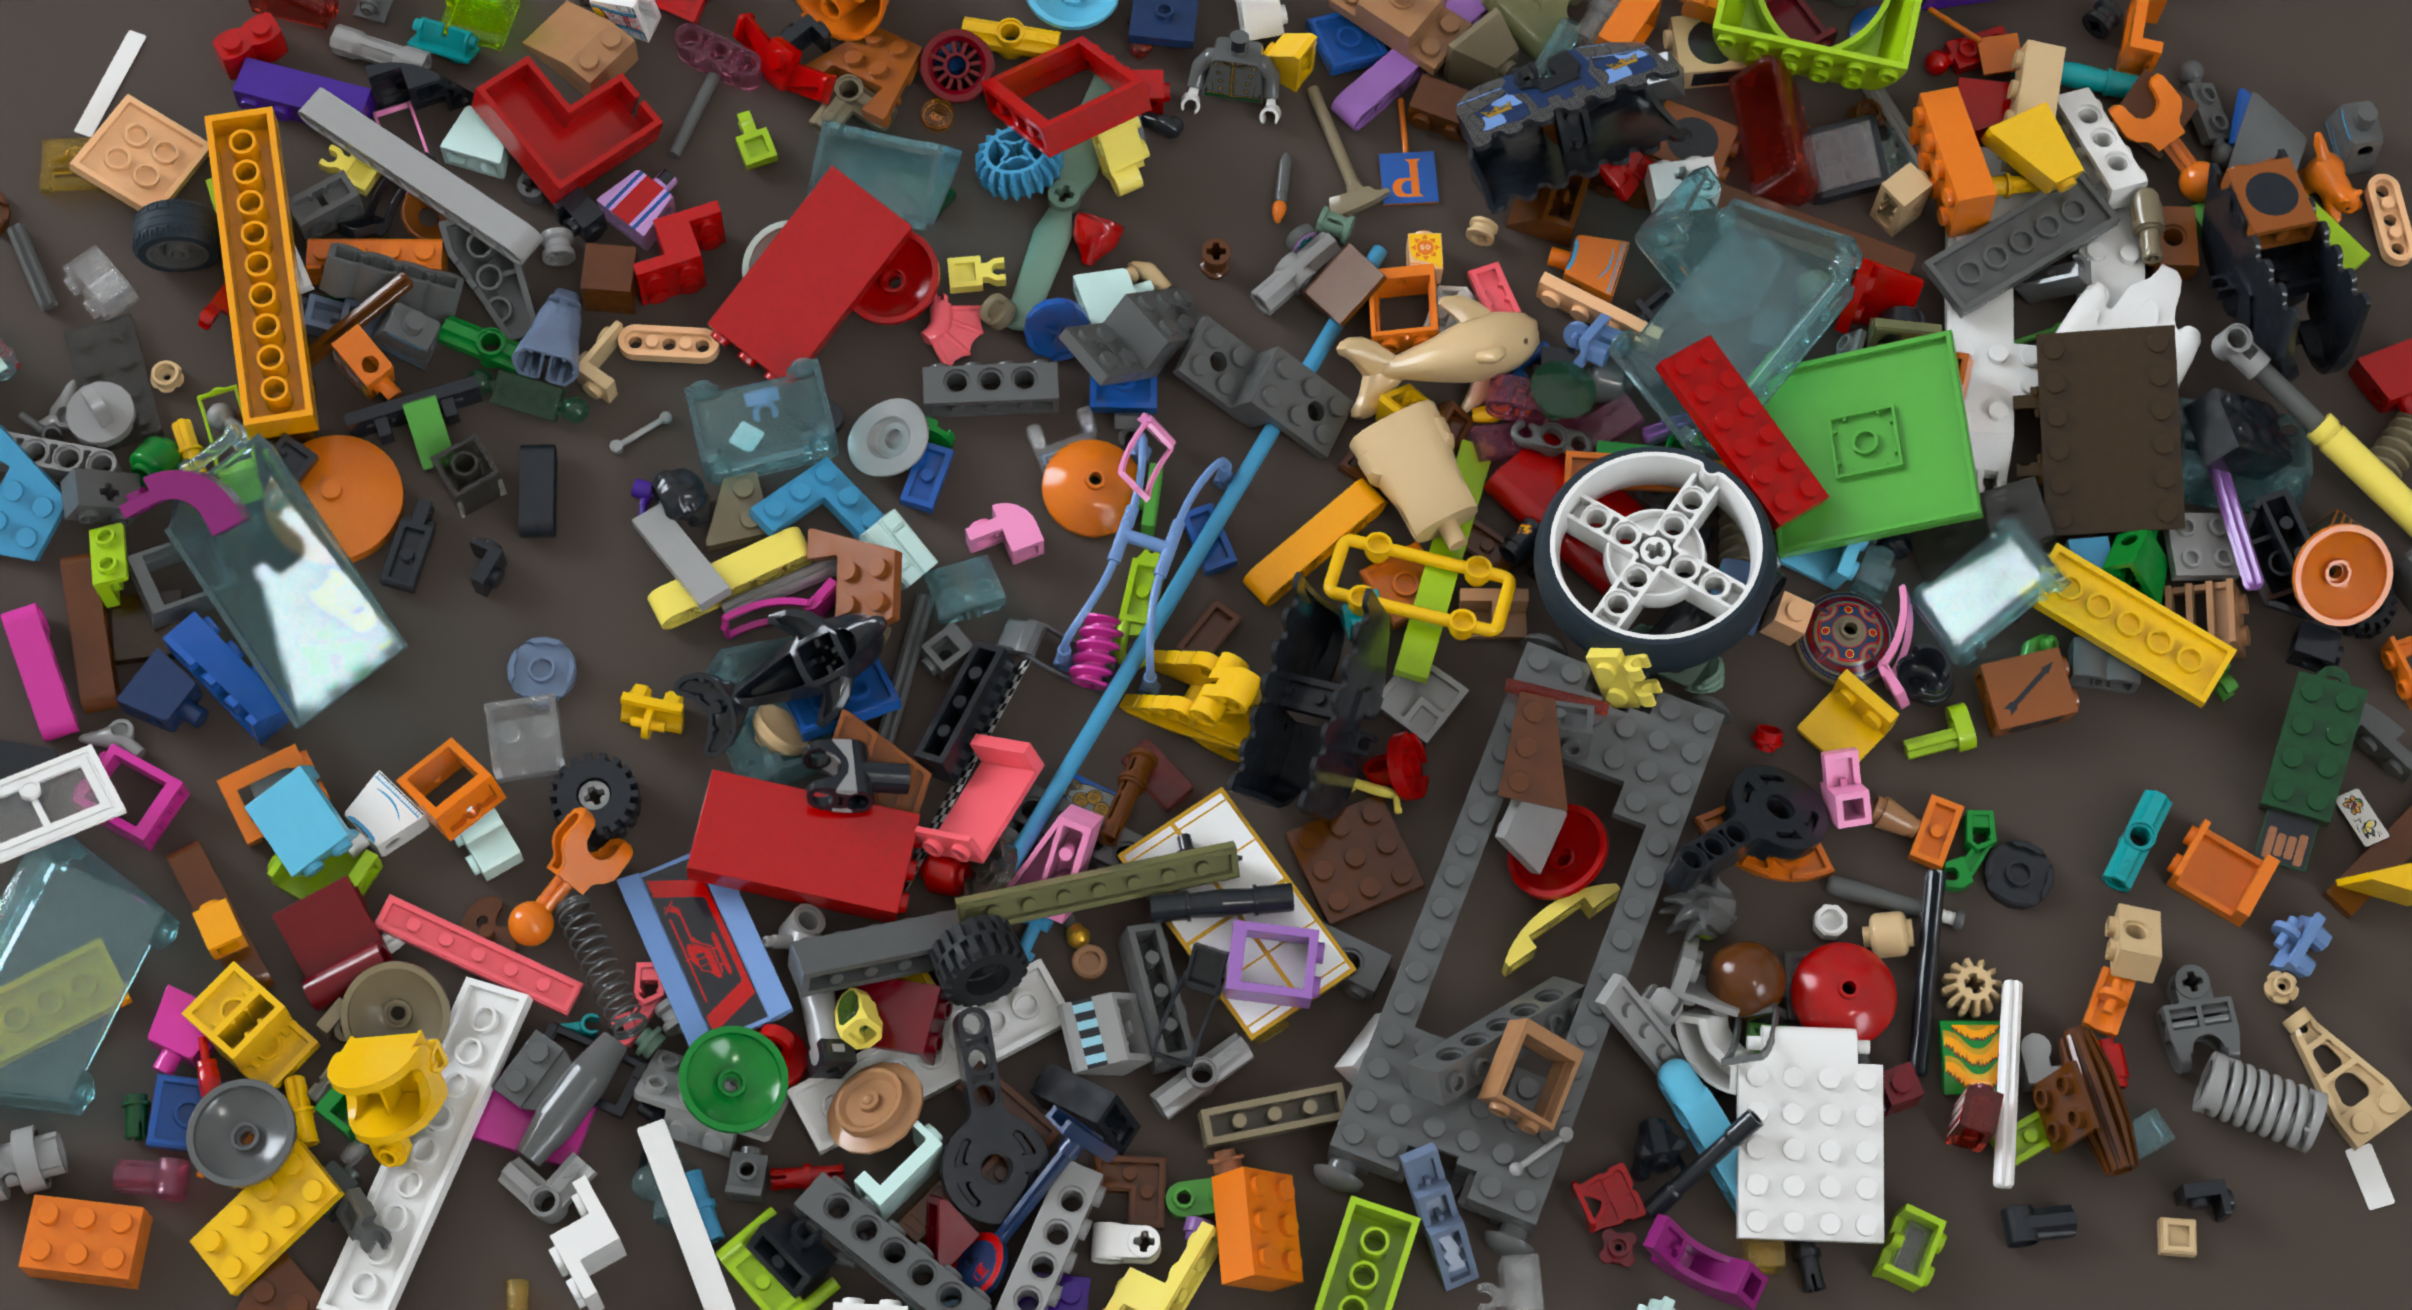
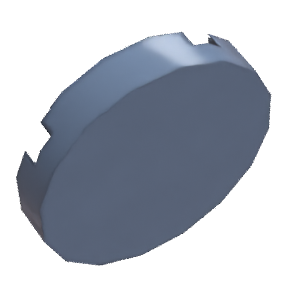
[507,636,578,705]

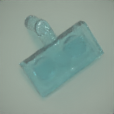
[1534,18,1581,79]

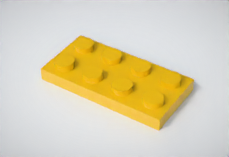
[189,1139,345,1296]

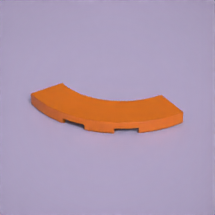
[1694,805,1835,882]

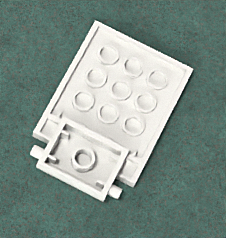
[1736,1025,1884,1244]

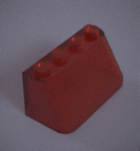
[1728,55,1819,207]

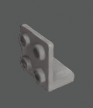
[1670,937,1740,1017]

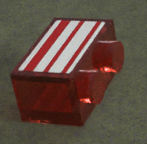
[1945,1083,2004,1153]

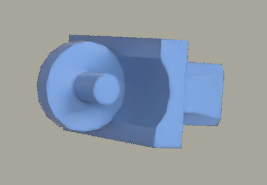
[1563,313,1623,369]
[2269,912,2333,978]

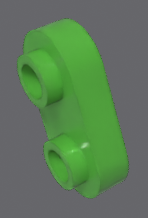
[1165,1178,1215,1220]

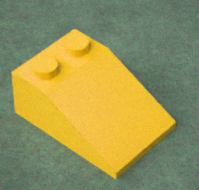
[2336,862,2412,907]

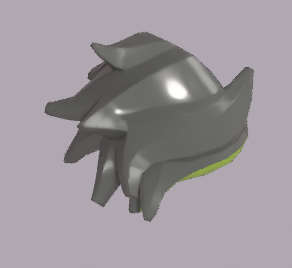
[1658,875,1738,941]

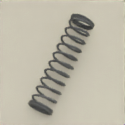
[553,895,648,1040]

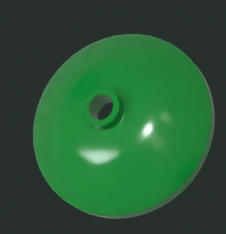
[678,1026,789,1134]

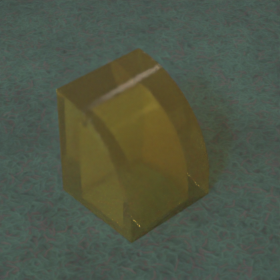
[1742,1239,1786,1274]

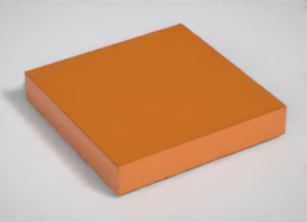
[1358,542,1452,630]

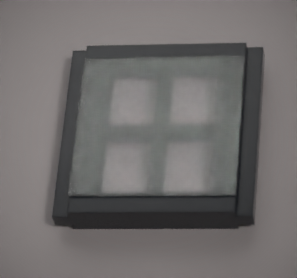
[1798,114,1889,205]

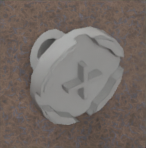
[65,382,137,447]

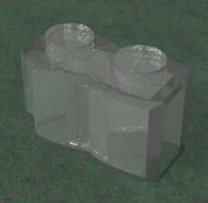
[62,244,140,323]

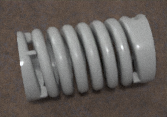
[2192,1051,2329,1154]

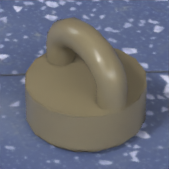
[980,293,1016,330]

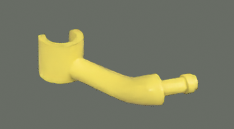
[1351,777,1402,814]

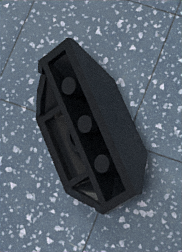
[2246,487,2316,622]

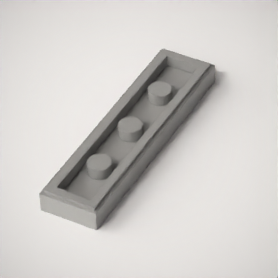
[632,503,732,612]

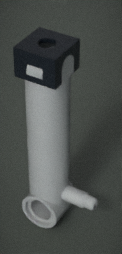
[762,903,857,1079]

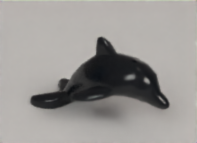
[673,609,887,758]

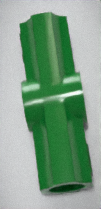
[438,315,534,381]

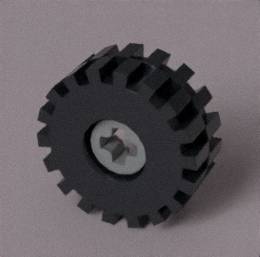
[549,752,641,847]

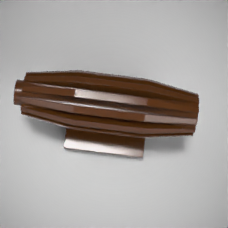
[2030,1026,2140,1177]

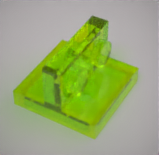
[440,0,521,51]

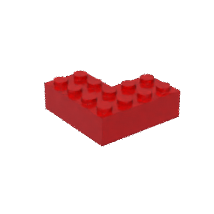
[471,55,663,205]

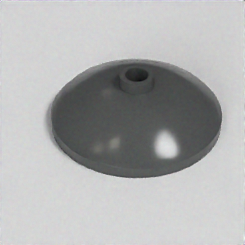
[186,1079,297,1188]

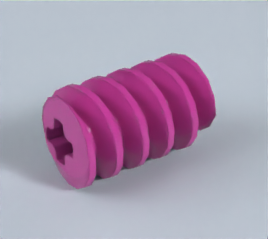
[1069,613,1124,690]

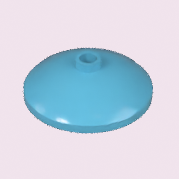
[1026,0,1119,30]

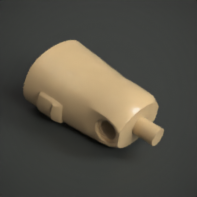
[1349,400,1478,551]

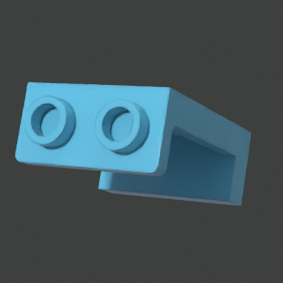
[244,765,359,878]

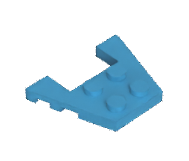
[0,424,64,561]

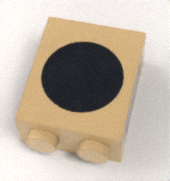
[1663,16,1757,89]

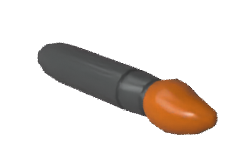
[1272,152,1292,224]

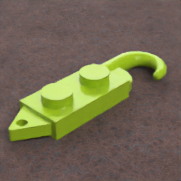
[1113,549,1164,669]

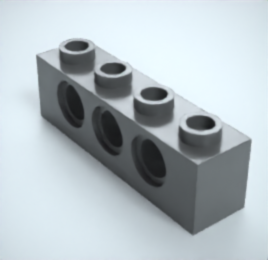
[922,359,1059,418]

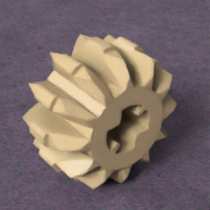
[1940,957,2002,1020]

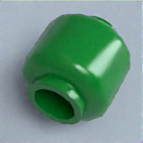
[129,436,182,487]

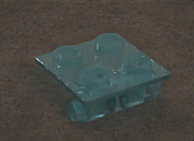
[923,554,1006,626]

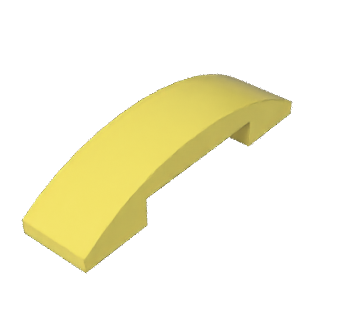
[1501,883,1621,977]

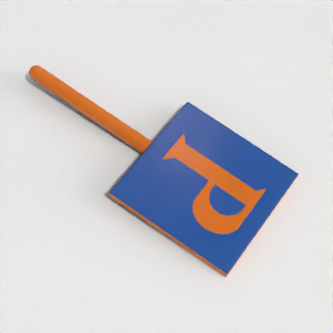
[1378,97,1439,206]

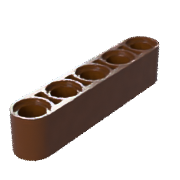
[60,552,121,714]
[166,839,275,990]

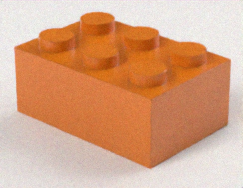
[1211,1166,1304,1292]
[18,1194,153,1290]

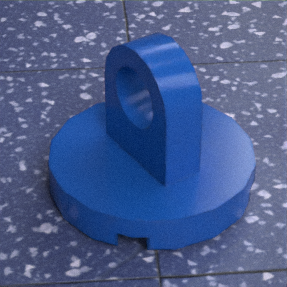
[1024,298,1090,361]

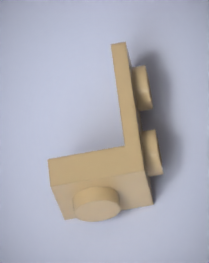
[577,320,623,404]

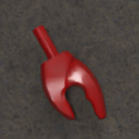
[197,1036,221,1098]

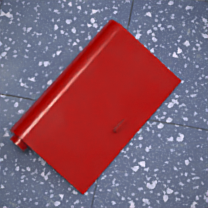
[1483,434,1671,597]

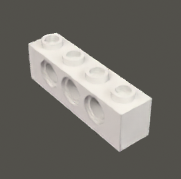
[2055,87,2148,210]

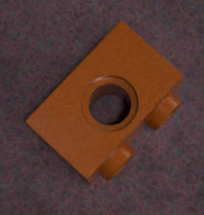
[2146,206,2199,281]

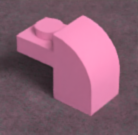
[965,503,1044,565]
[1820,747,1872,829]

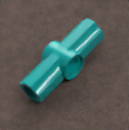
[2101,789,2173,893]

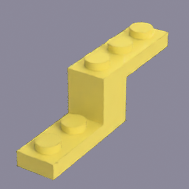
[1102,1221,1219,1310]

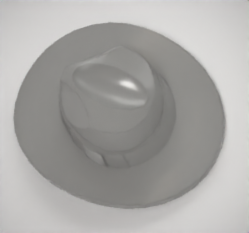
[847,398,929,477]

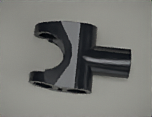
[802,739,911,813]

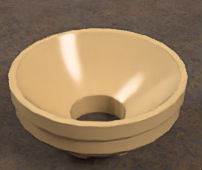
[752,704,811,757]

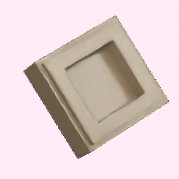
[2157,1217,2197,1258]

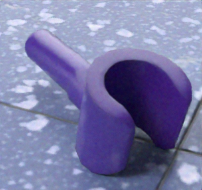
[631,478,653,515]

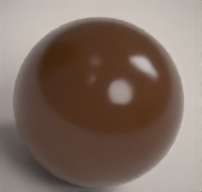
[1706,941,1786,1021]

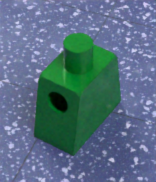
[2103,529,2168,604]

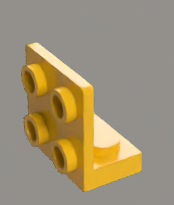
[1796,669,1900,763]

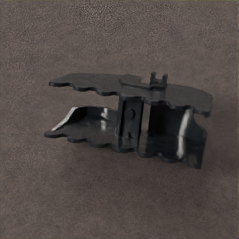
[2202,149,2372,382]
[1226,572,1391,821]

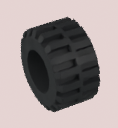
[929,914,1029,1007]

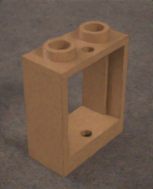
[1477,1018,1584,1135]

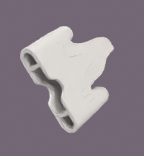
[2055,264,2201,388]

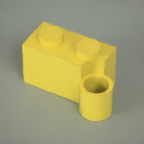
[1092,116,1150,197]

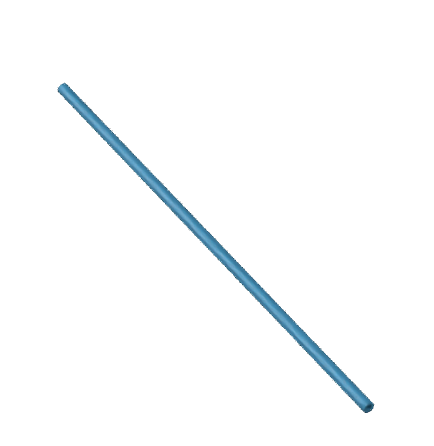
[1001,245,1387,874]

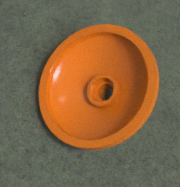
[1042,439,1137,538]
[2292,523,2393,626]

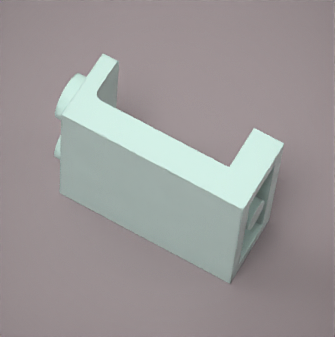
[854,1120,944,1221]

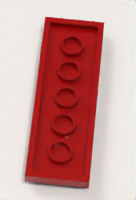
[1655,335,1830,531]

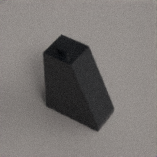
[1030,1063,1141,1155]

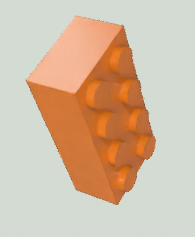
[1908,86,1997,238]

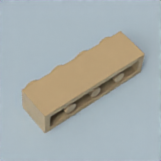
[1998,39,2066,175]

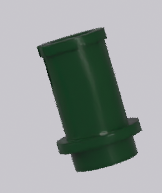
[121,1093,151,1141]

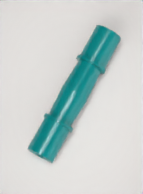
[2010,61,2139,99]

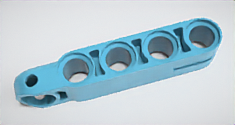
[1657,1058,1737,1215]

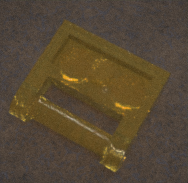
[39,137,106,195]

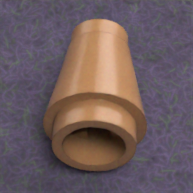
[1871,795,1921,839]

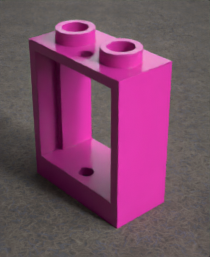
[72,743,190,852]

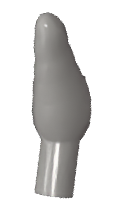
[38,380,78,436]
[78,719,146,759]

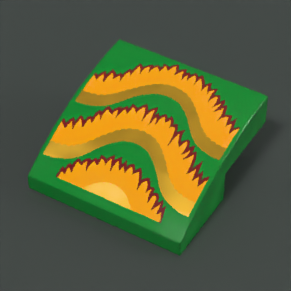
[1938,1020,2000,1094]

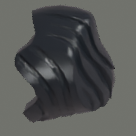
[1896,643,1954,707]

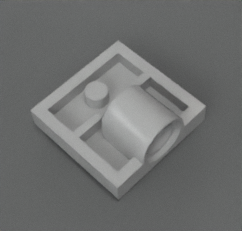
[2163,513,2240,581]

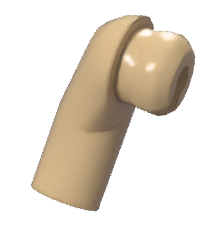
[1125,261,1172,290]

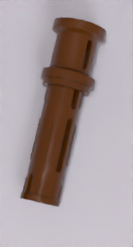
[1097,747,1159,847]

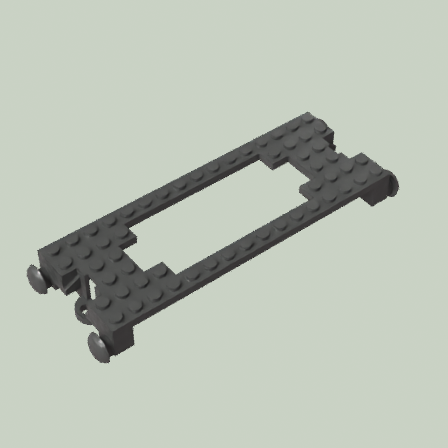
[1313,633,1731,1260]

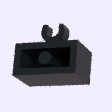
[745,1207,837,1299]

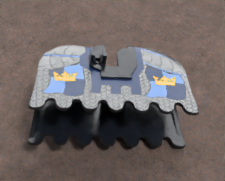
[1456,42,1693,215]

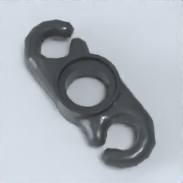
[1510,420,1593,457]

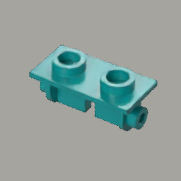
[407,16,481,64]

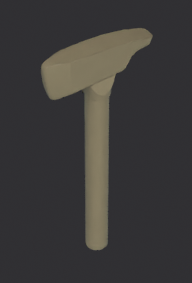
[1306,85,1391,217]

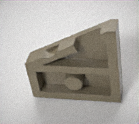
[706,471,769,552]

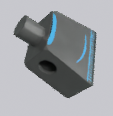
[2324,101,2384,176]
[370,302,441,372]

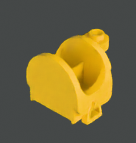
[327,1030,449,1167]

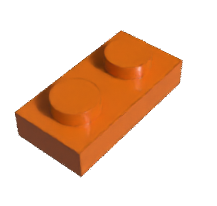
[1907,794,1965,870]

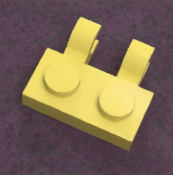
[1586,648,1663,708]

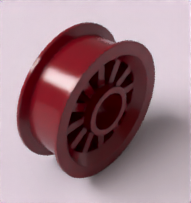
[920,29,995,103]

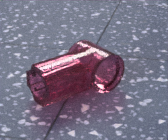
[113,1157,191,1202]

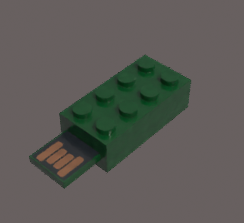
[2254,666,2369,873]

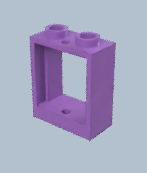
[1224,920,1325,1009]

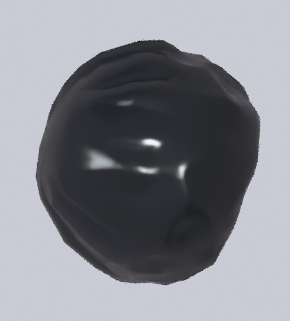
[651,468,710,527]

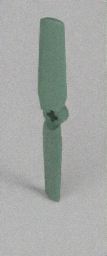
[1007,75,1115,331]

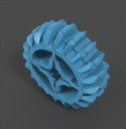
[975,126,1064,201]

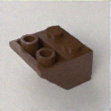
[1506,175,1591,247]

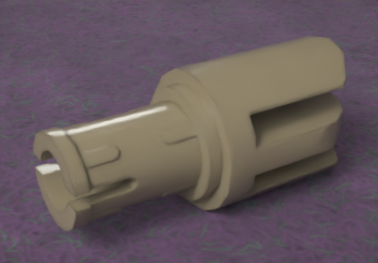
[2129,187,2165,264]

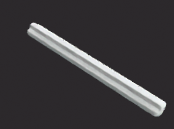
[1993,980,2023,1189]

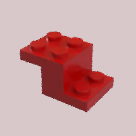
[633,200,726,306]

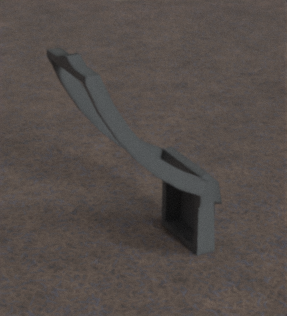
[996,618,1120,695]
[1721,1002,1787,1067]

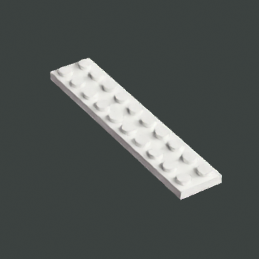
[316,976,533,1310]

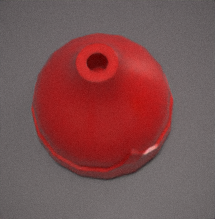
[1073,212,1124,266]

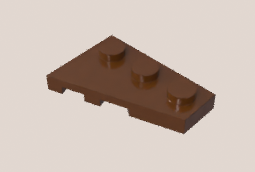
[1497,691,1568,811]

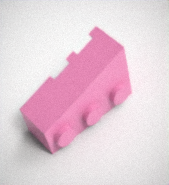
[1006,804,1104,924]

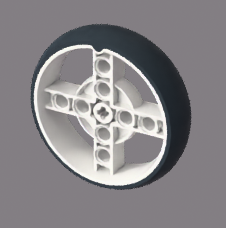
[1534,446,1777,672]

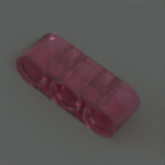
[674,23,763,92]
[1485,374,1585,431]

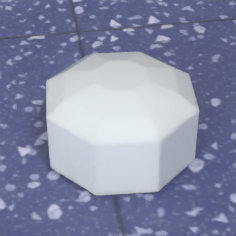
[1813,904,1847,940]

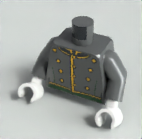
[1181,30,1281,124]

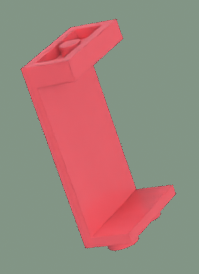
[914,733,1045,864]

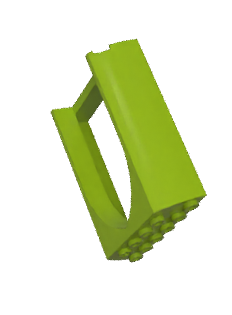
[1712,0,1922,91]

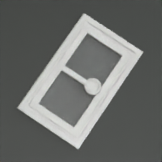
[0,744,127,864]

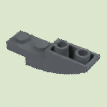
[2355,702,2412,784]

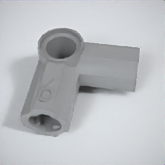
[498,1152,598,1224]

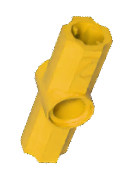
[960,16,1061,60]

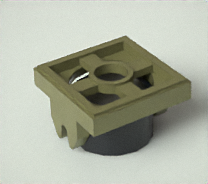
[1866,306,1942,348]

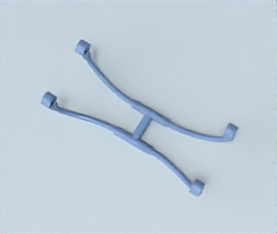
[1052,432,1235,696]

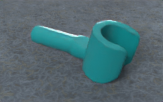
[560,1013,600,1039]

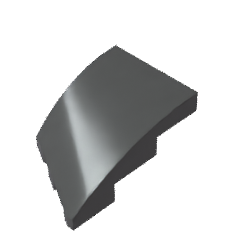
[2227,92,2308,172]

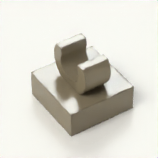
[316,997,347,1044]

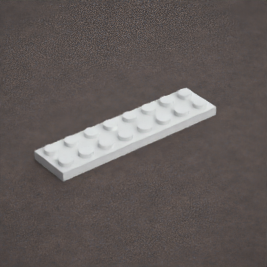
[787,958,1066,1156]

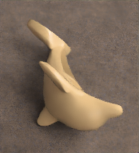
[1336,295,1540,420]

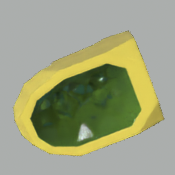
[834,987,883,1050]

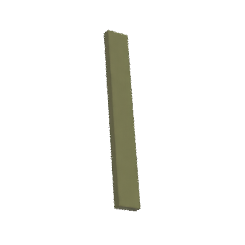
[955,840,1240,925]

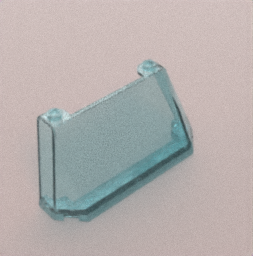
[1607,198,1863,456]
[0,836,180,1115]

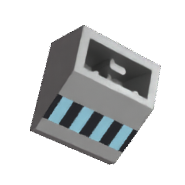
[1057,992,1153,1076]

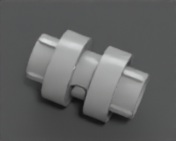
[0,1125,68,1201]

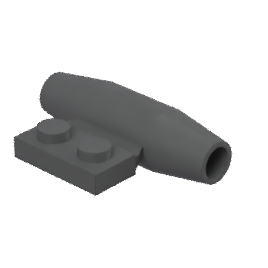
[492,1029,627,1167]

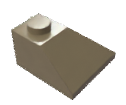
[1443,7,1519,84]

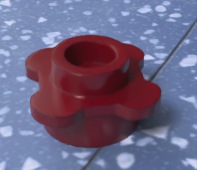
[1599,1228,1637,1267]

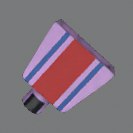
[596,169,678,252]

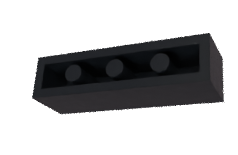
[913,640,1019,785]

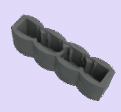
[319,243,464,325]

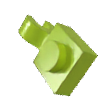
[735,110,778,171]

